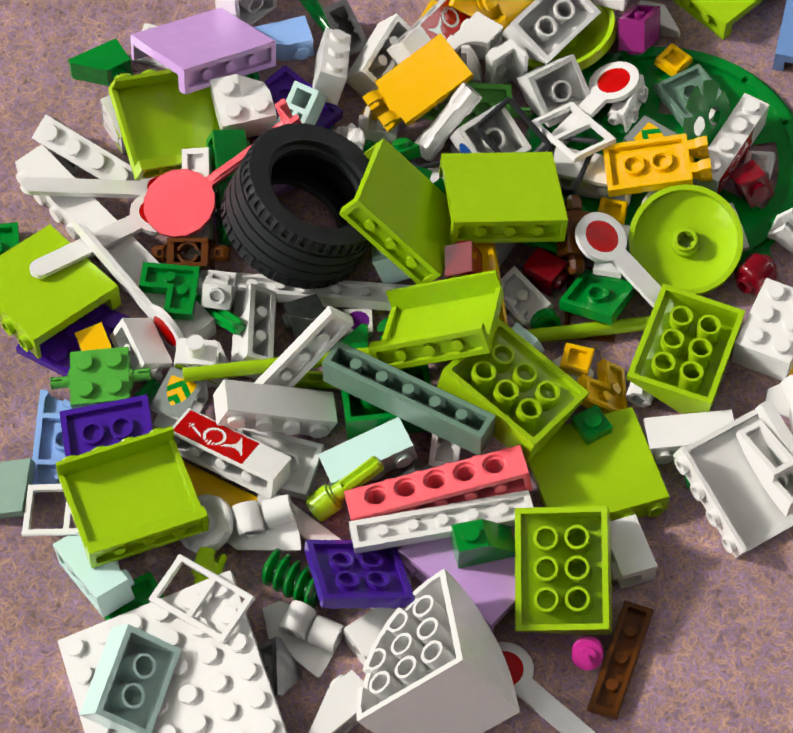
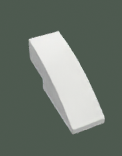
[736,419,793,517]

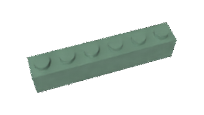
[322,341,496,455]

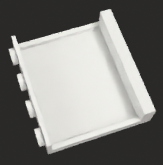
[673,399,793,558]

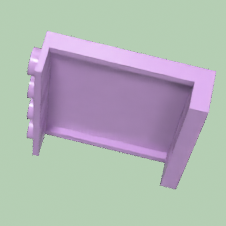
[130,8,276,94]
[399,526,515,634]

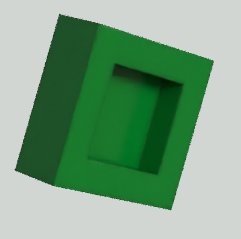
[571,405,613,446]

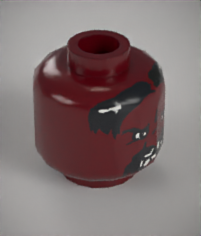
[734,253,777,296]

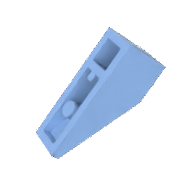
[254,15,314,61]

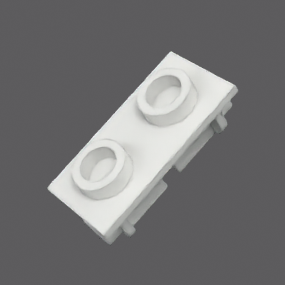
[607,74,648,133]

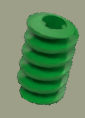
[261,548,320,608]

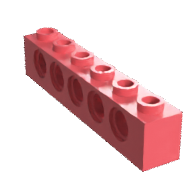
[344,445,532,521]

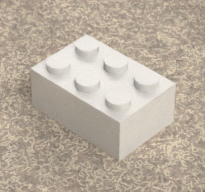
[731,278,793,381]

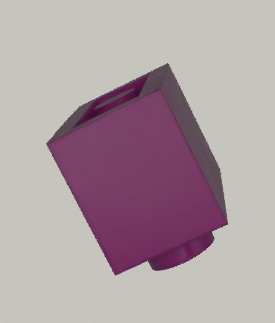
[618,4,660,55]

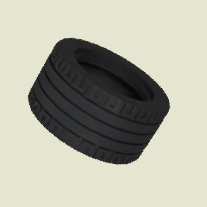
[221,123,372,289]

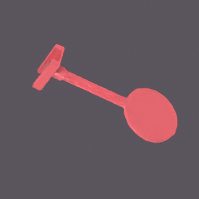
[144,98,301,238]

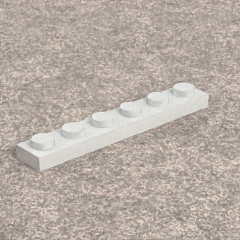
[349,490,533,554]

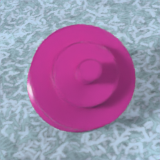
[572,636,603,671]

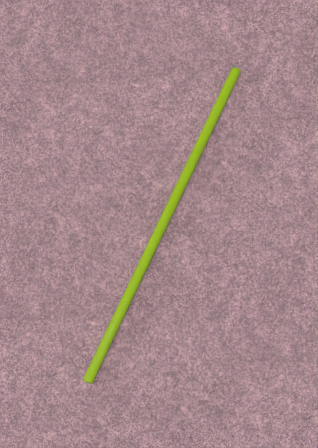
[182,316,650,382]

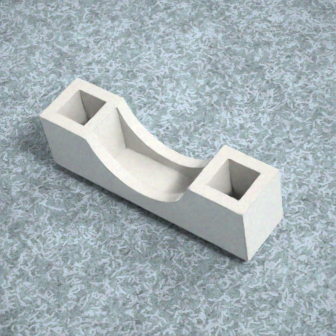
[434,11,503,110]

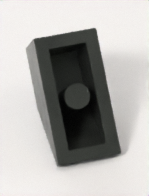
[281,294,325,340]

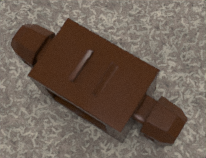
[556,195,592,276]
[151,237,231,270]

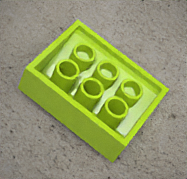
[626,284,746,414]
[437,319,590,463]
[515,506,613,635]

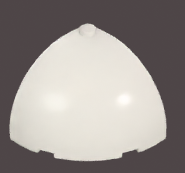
[356,569,520,733]

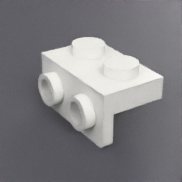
[484,39,528,88]
[501,266,554,329]

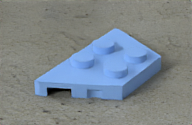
[32,389,72,494]

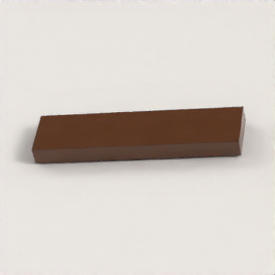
[587,600,654,721]

